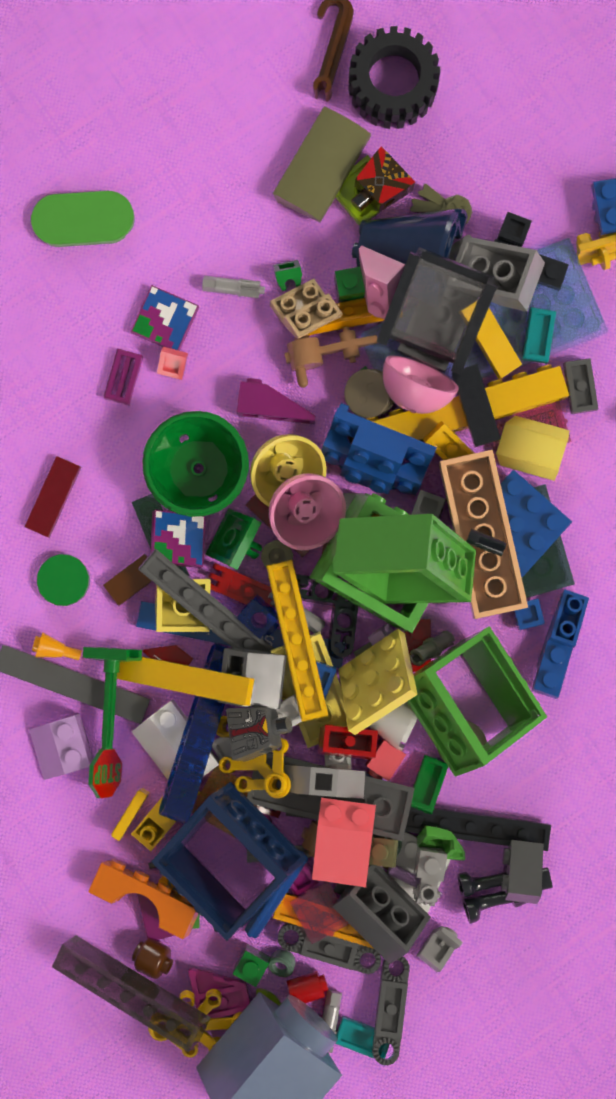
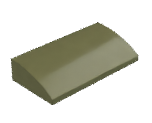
[273,106,371,223]

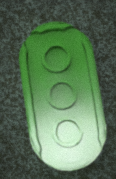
[31,191,135,247]

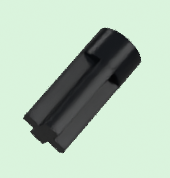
[466,528,507,556]

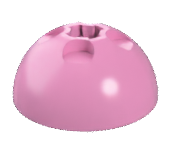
[383,356,459,414]
[269,473,346,550]

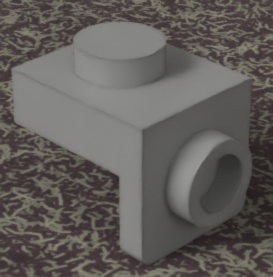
[416,926,463,972]

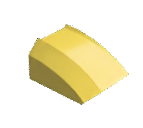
[496,416,570,481]

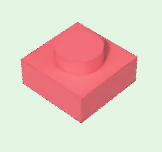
[157,347,188,380]

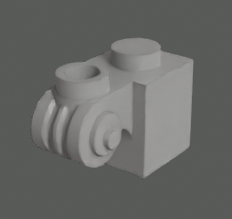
[413,847,447,906]

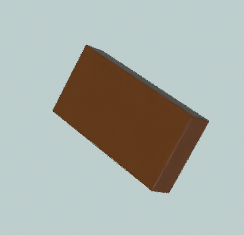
[103,554,152,606]

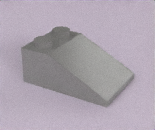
[447,236,545,311]

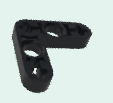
[296,574,358,659]

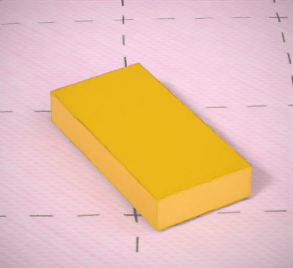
[111,788,150,841]

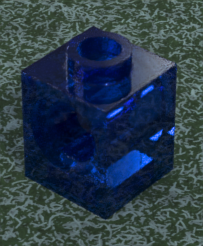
[236,594,279,639]

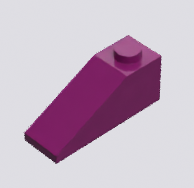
[237,378,316,425]

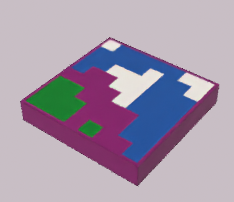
[131,285,199,351]
[150,510,205,568]

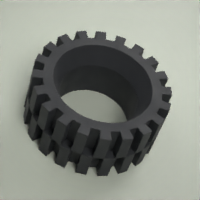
[348,26,440,129]

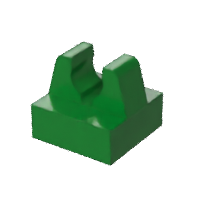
[273,260,302,291]

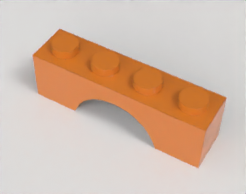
[88,859,198,939]

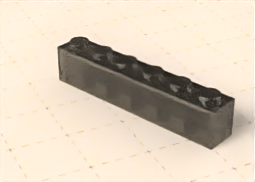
[52,935,211,1052]

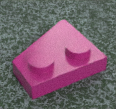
[188,968,250,1019]

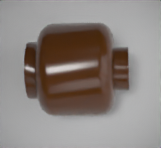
[132,938,174,979]

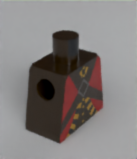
[351,146,415,212]

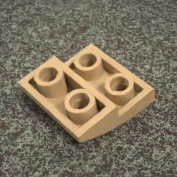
[270,279,343,339]

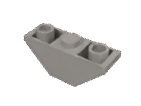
[284,765,365,799]

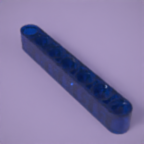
[159,643,227,824]

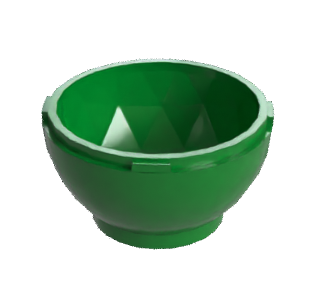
[142,411,249,517]

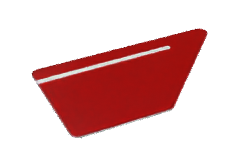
[143,645,193,666]

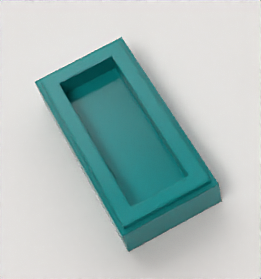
[521,307,557,364]
[335,1016,390,1059]

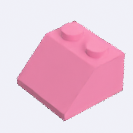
[359,246,408,320]

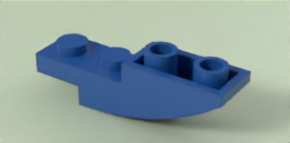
[531,589,589,699]

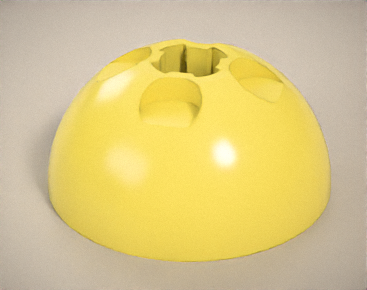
[250,434,327,507]

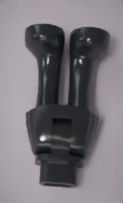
[457,866,553,924]

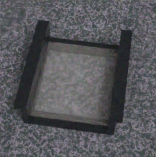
[376,247,497,375]

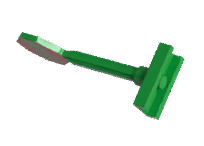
[83,647,142,798]

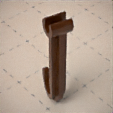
[313,0,354,101]

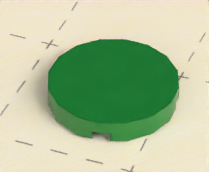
[37,554,90,606]

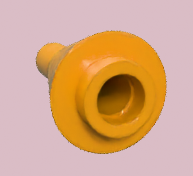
[32,632,82,660]

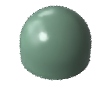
[268,949,296,977]

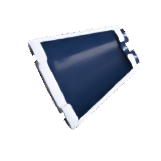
[352,208,468,308]

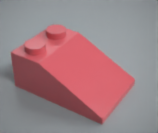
[312,797,376,887]

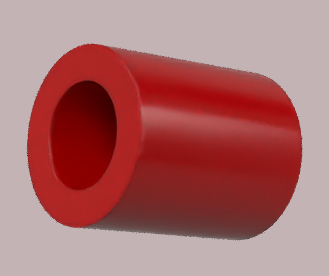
[287,971,329,1004]

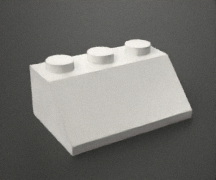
[131,699,220,785]

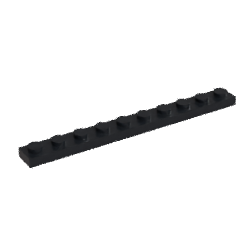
[286,807,551,851]

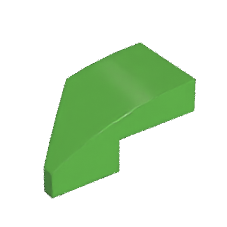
[417,826,466,861]

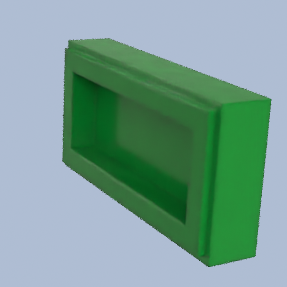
[411,755,448,815]

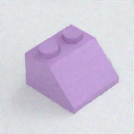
[29,714,93,780]

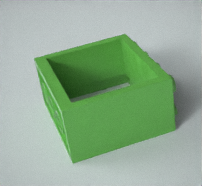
[332,514,476,604]
[407,626,547,777]

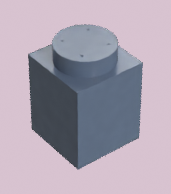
[196,992,342,1099]

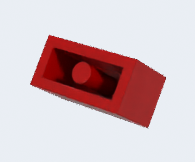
[318,725,378,760]

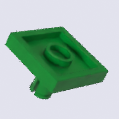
[205,509,262,570]

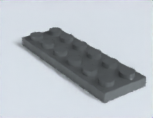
[247,753,415,841]

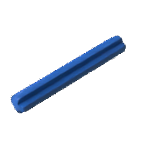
[245,851,308,938]

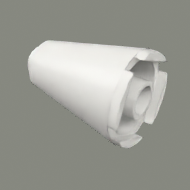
[368,702,418,751]

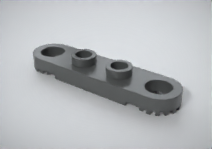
[278,923,381,974]
[372,956,410,1066]

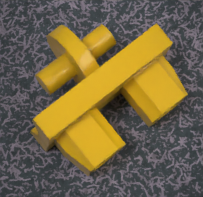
[576,231,616,270]

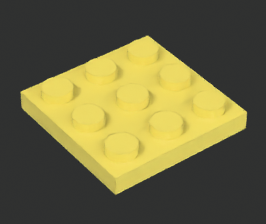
[338,629,418,735]

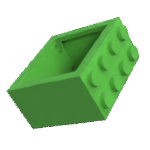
[309,493,429,633]

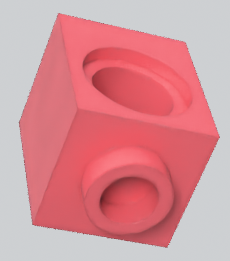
[366,739,406,781]

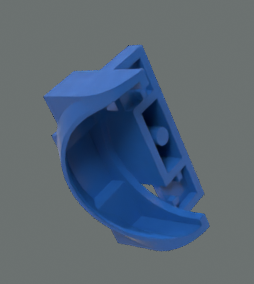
[321,403,437,496]

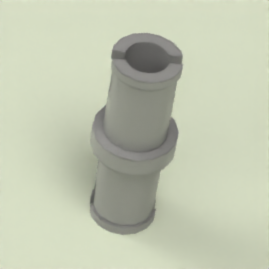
[409,631,455,666]

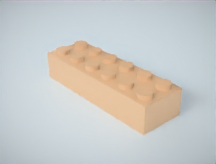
[439,450,528,619]

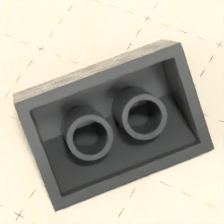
[332,865,431,964]

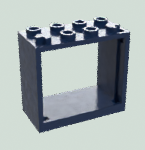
[151,782,306,941]

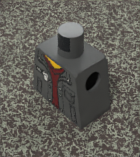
[226,707,292,762]

